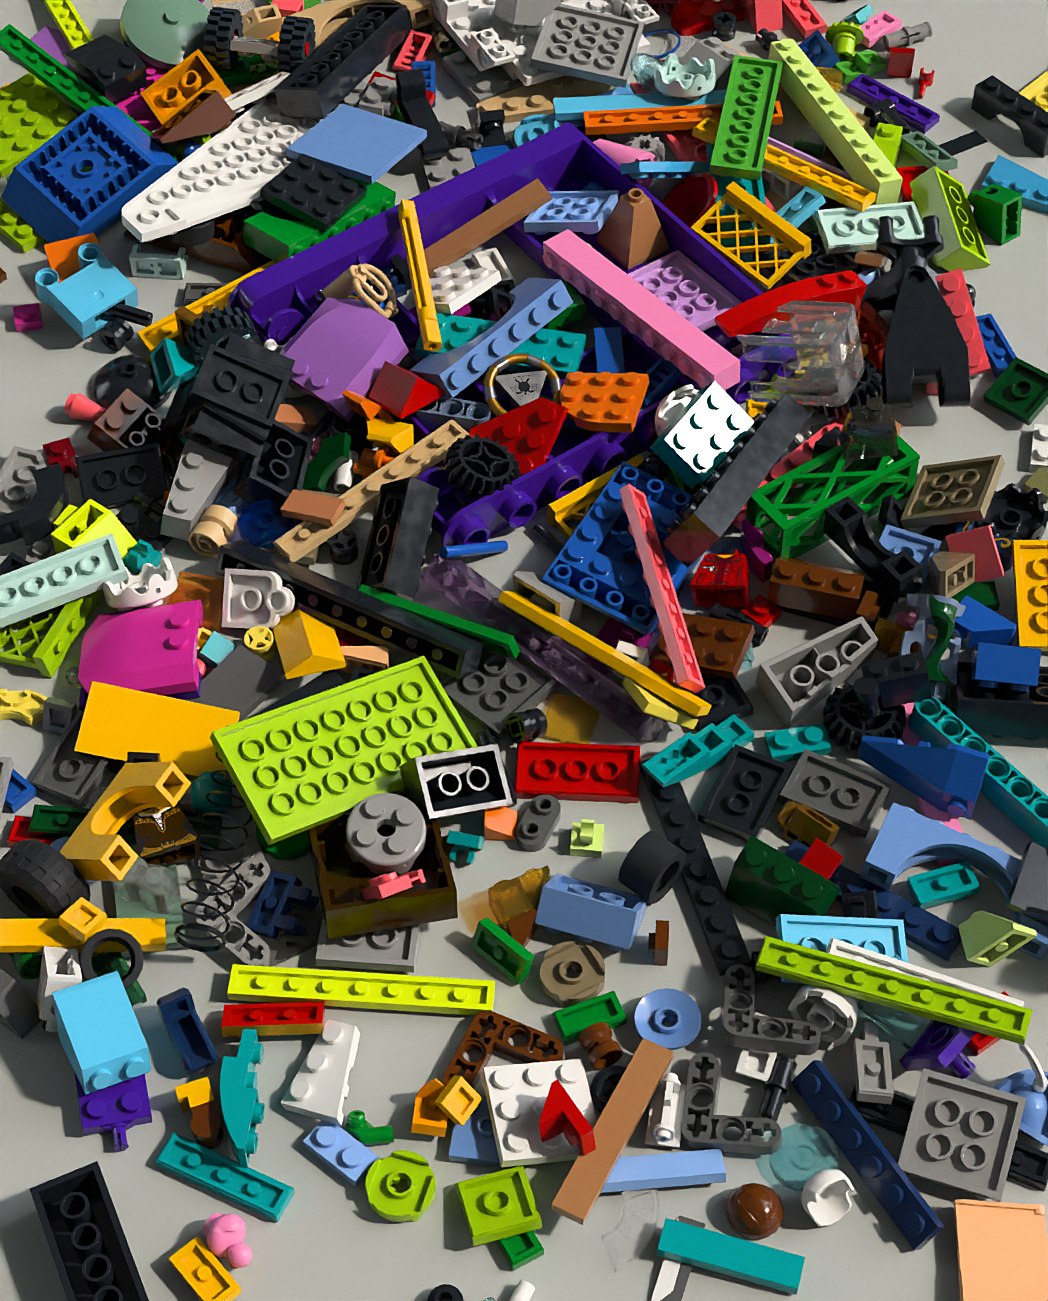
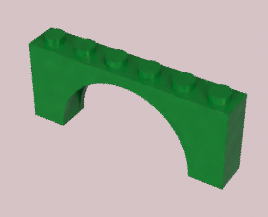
[243,175,396,263]

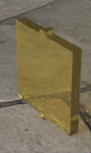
[541,693,602,744]

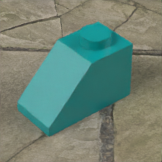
[150,337,196,394]

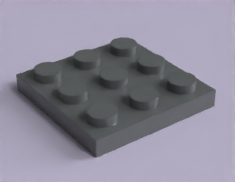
[438,649,560,740]

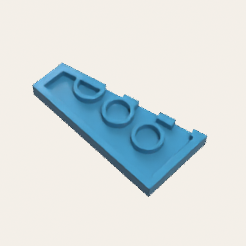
[981,155,1048,213]
[620,162,709,179]

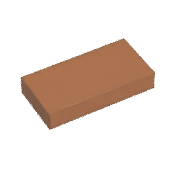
[280,489,345,526]

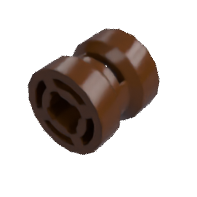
[578,1022,623,1070]

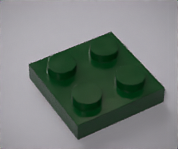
[983,357,1048,426]

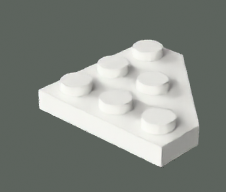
[429,266,502,314]

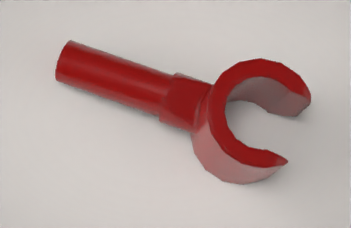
[917,68,935,99]

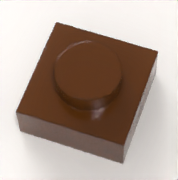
[855,590,881,625]
[648,920,669,966]

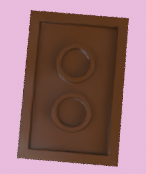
[650,613,755,679]

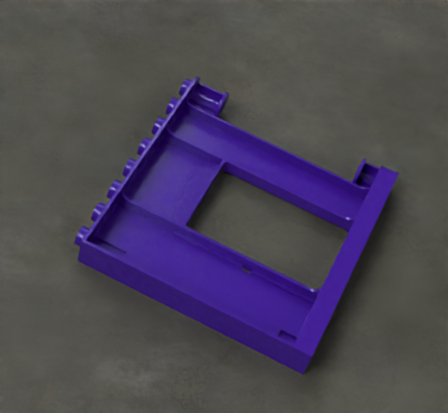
[228,122,803,547]

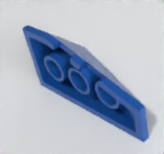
[858,735,990,820]

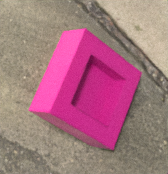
[13,303,43,332]

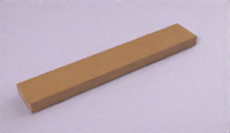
[424,178,552,276]
[551,1038,674,1225]

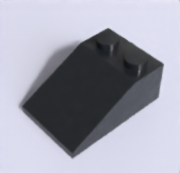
[64,34,147,103]

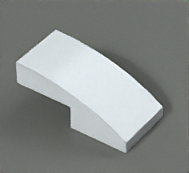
[735,1012,780,1083]

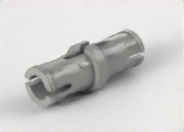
[882,22,932,50]

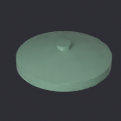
[120,0,210,70]

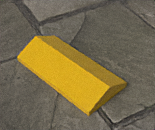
[272,607,346,679]

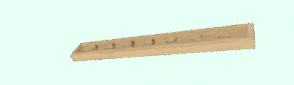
[273,419,469,562]

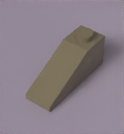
[928,551,975,598]

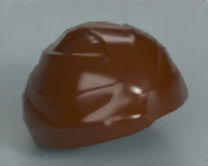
[726,1183,784,1240]

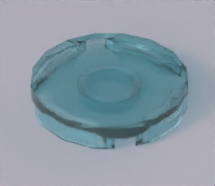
[769,1123,839,1192]

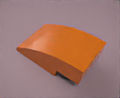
[44,233,99,283]

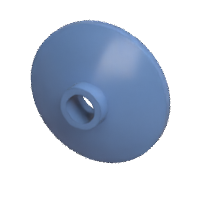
[634,988,702,1050]

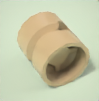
[188,505,240,559]

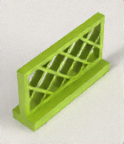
[0,589,104,678]

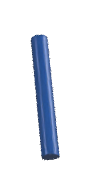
[439,540,508,559]

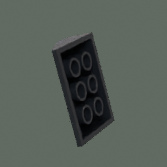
[950,662,1048,740]

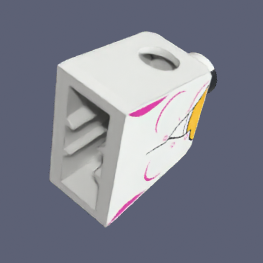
[37,946,82,1032]

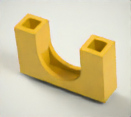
[59,762,191,881]

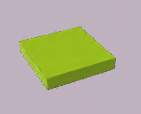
[456,1165,542,1246]

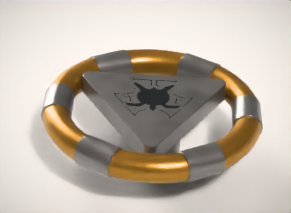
[483,353,562,417]

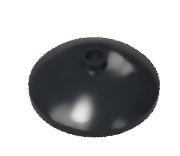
[92,354,172,410]

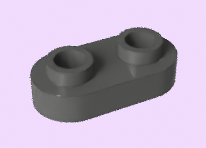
[516,795,561,852]

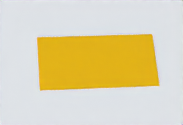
[74,681,240,777]

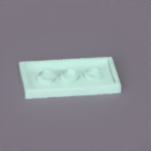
[814,201,924,254]

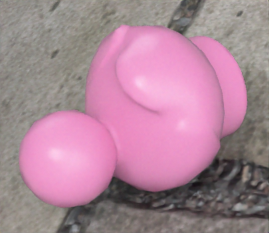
[203,1213,252,1269]

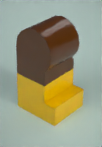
[175,1076,224,1149]

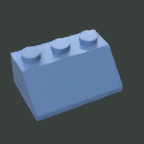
[535,873,648,951]

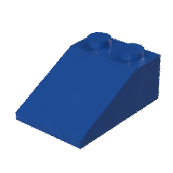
[969,642,1041,692]

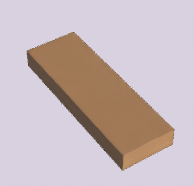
[854,251,888,268]

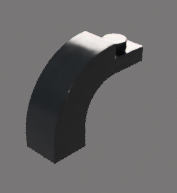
[0,463,69,546]

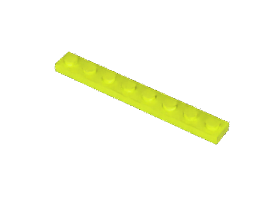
[227,964,495,1016]

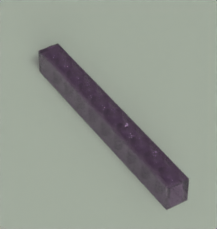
[421,553,667,741]

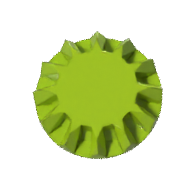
[825,20,864,62]

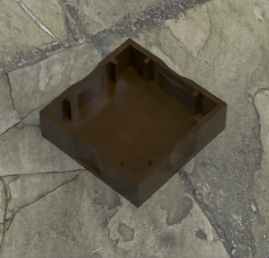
[308,814,458,939]

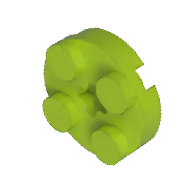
[365,1150,436,1222]

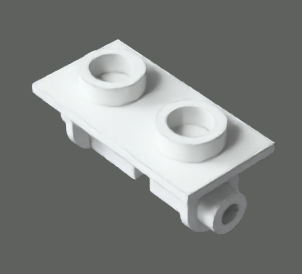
[645,1073,686,1149]

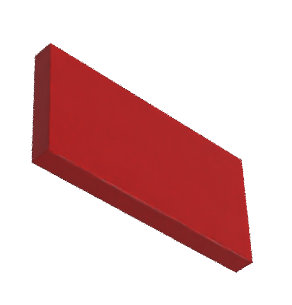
[514,742,640,803]

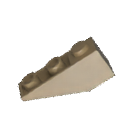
[241,4,283,39]

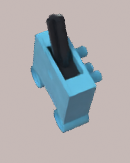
[35,243,153,339]

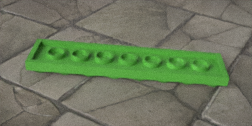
[709,55,783,180]

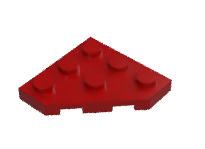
[671,0,745,39]
[469,397,569,477]

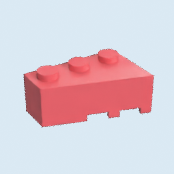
[735,0,783,34]

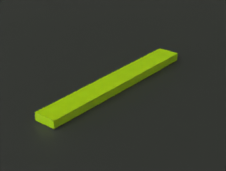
[756,936,1033,1045]

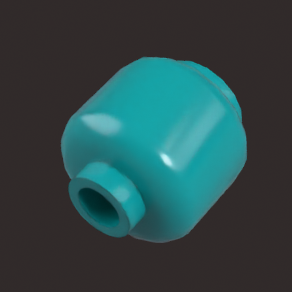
[192,772,232,819]

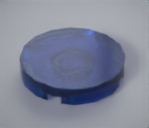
[237,499,295,548]

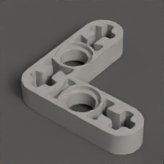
[195,857,272,966]

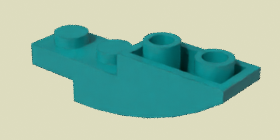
[220,1029,265,1168]

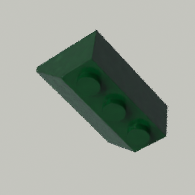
[725,835,840,927]

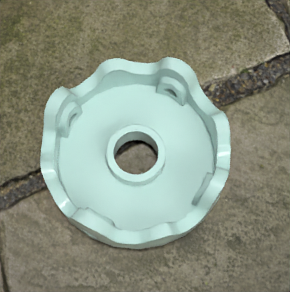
[654,53,716,100]

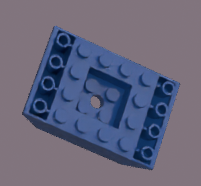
[1,106,179,243]
[541,461,706,635]

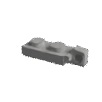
[853,1021,894,1104]

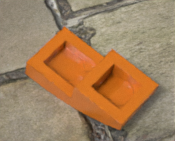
[342,390,394,421]

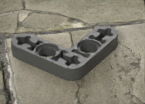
[721,964,821,1055]
[681,1052,783,1155]

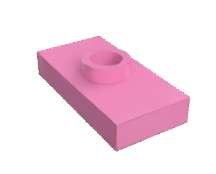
[860,10,902,48]

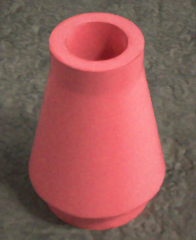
[64,393,107,422]

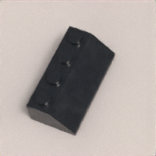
[356,477,439,600]

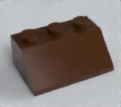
[768,556,866,621]

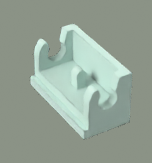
[129,244,189,280]

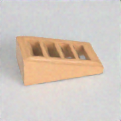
[334,645,390,674]

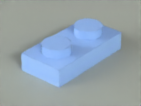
[303,1120,378,1187]

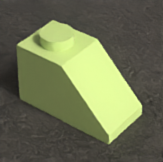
[958,910,1037,967]

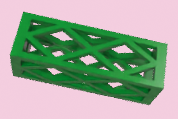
[746,427,920,562]

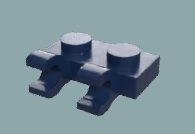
[245,870,320,940]

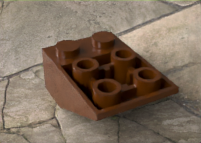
[87,388,185,472]

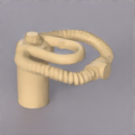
[323,264,399,319]

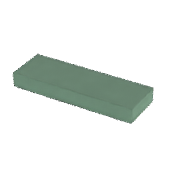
[900,131,958,172]

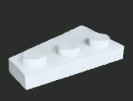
[281,1019,360,1126]

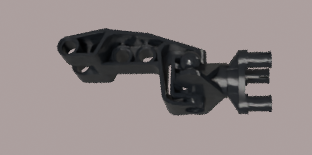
[850,215,976,407]

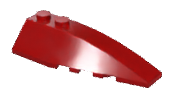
[714,270,867,337]

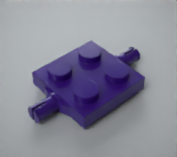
[74,1071,152,1152]

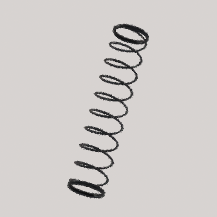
[174,725,253,952]

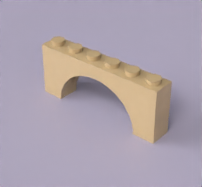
[282,0,435,52]

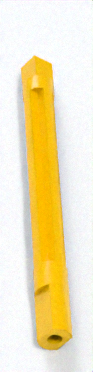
[397,199,442,352]

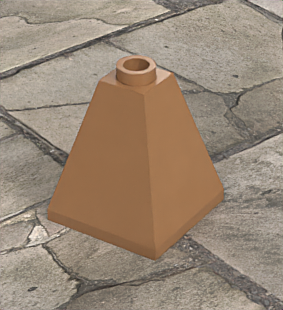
[597,188,669,270]

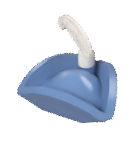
[993,1043,1048,1146]

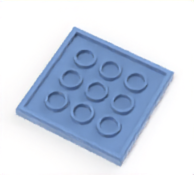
[286,104,427,184]

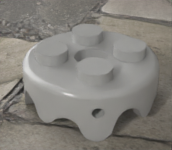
[346,793,426,874]

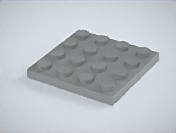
[530,4,645,88]

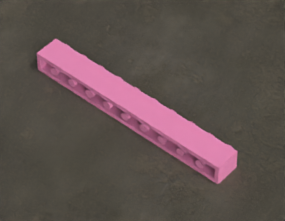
[543,229,740,391]

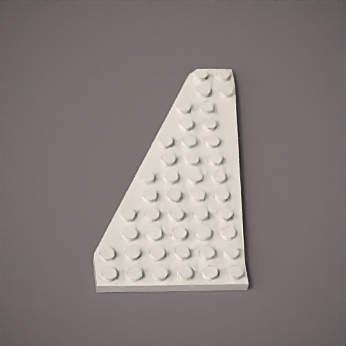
[121,92,336,243]

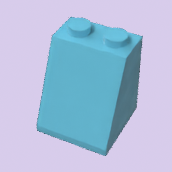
[52,971,151,1094]

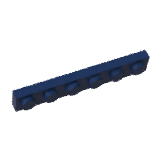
[785,840,962,962]
[791,1060,945,1250]

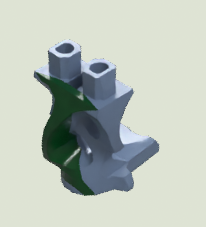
[898,594,966,702]

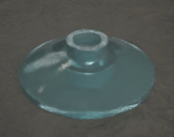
[630,53,663,93]

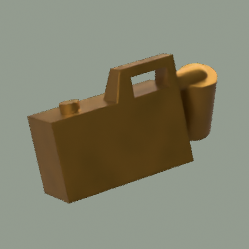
[775,800,840,847]

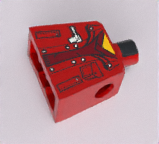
[690,547,750,607]

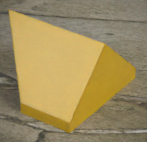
[366,417,414,457]

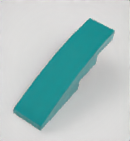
[642,714,755,788]

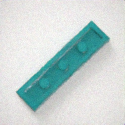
[155,1132,295,1223]
[656,1218,805,1295]

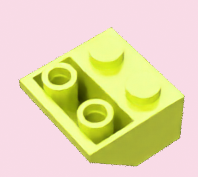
[51,499,137,559]

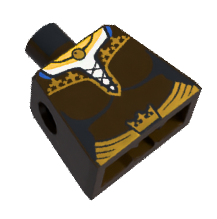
[133,804,201,874]

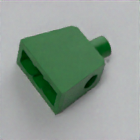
[968,184,1022,246]

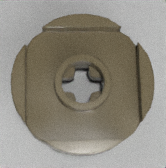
[540,941,605,1008]

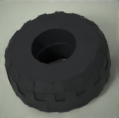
[0,839,91,919]

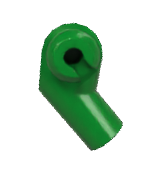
[346,1110,394,1145]

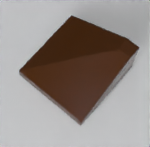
[506,909,537,948]

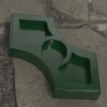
[302,432,351,492]

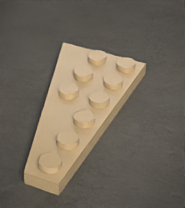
[476,76,617,123]

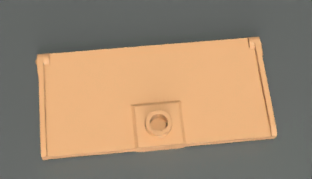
[953,1199,1048,1301]

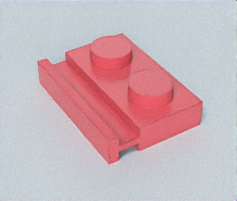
[361,869,426,900]

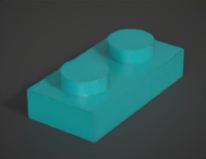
[764,723,832,762]
[907,861,981,909]

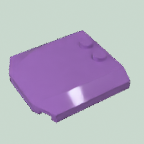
[279,297,409,422]

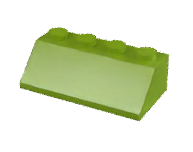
[910,166,990,272]

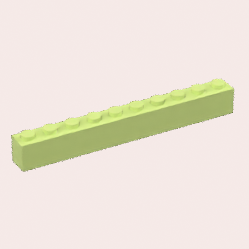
[768,39,903,205]

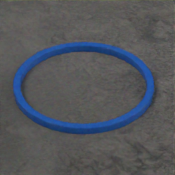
[639,29,681,59]

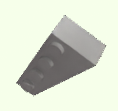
[160,439,241,541]
[756,616,878,729]

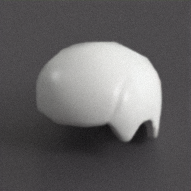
[801,1169,854,1226]

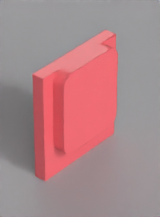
[945,525,1005,582]

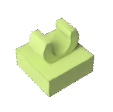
[570,819,604,858]

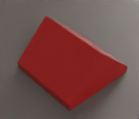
[369,361,446,419]

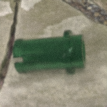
[793,138,824,160]

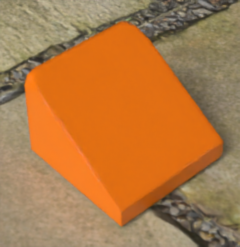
[484,807,517,840]

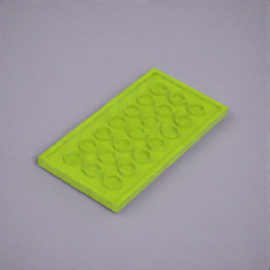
[209,656,478,845]

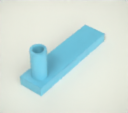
[734,186,826,262]

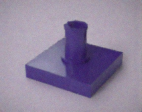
[899,1020,977,1079]

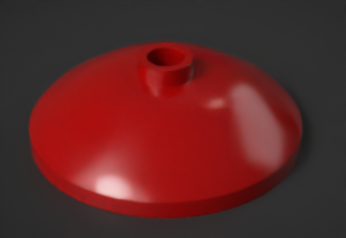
[661,173,718,229]

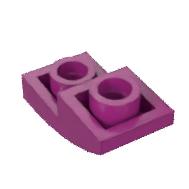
[740,519,774,583]

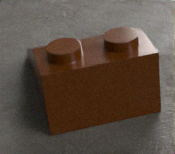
[150,89,236,143]

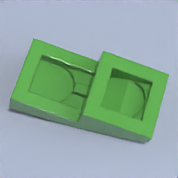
[831,51,887,84]

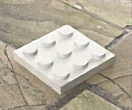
[481,1059,597,1167]

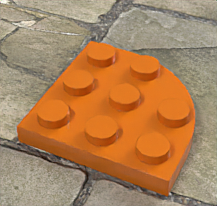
[560,371,649,433]

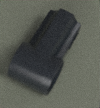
[864,98,911,135]

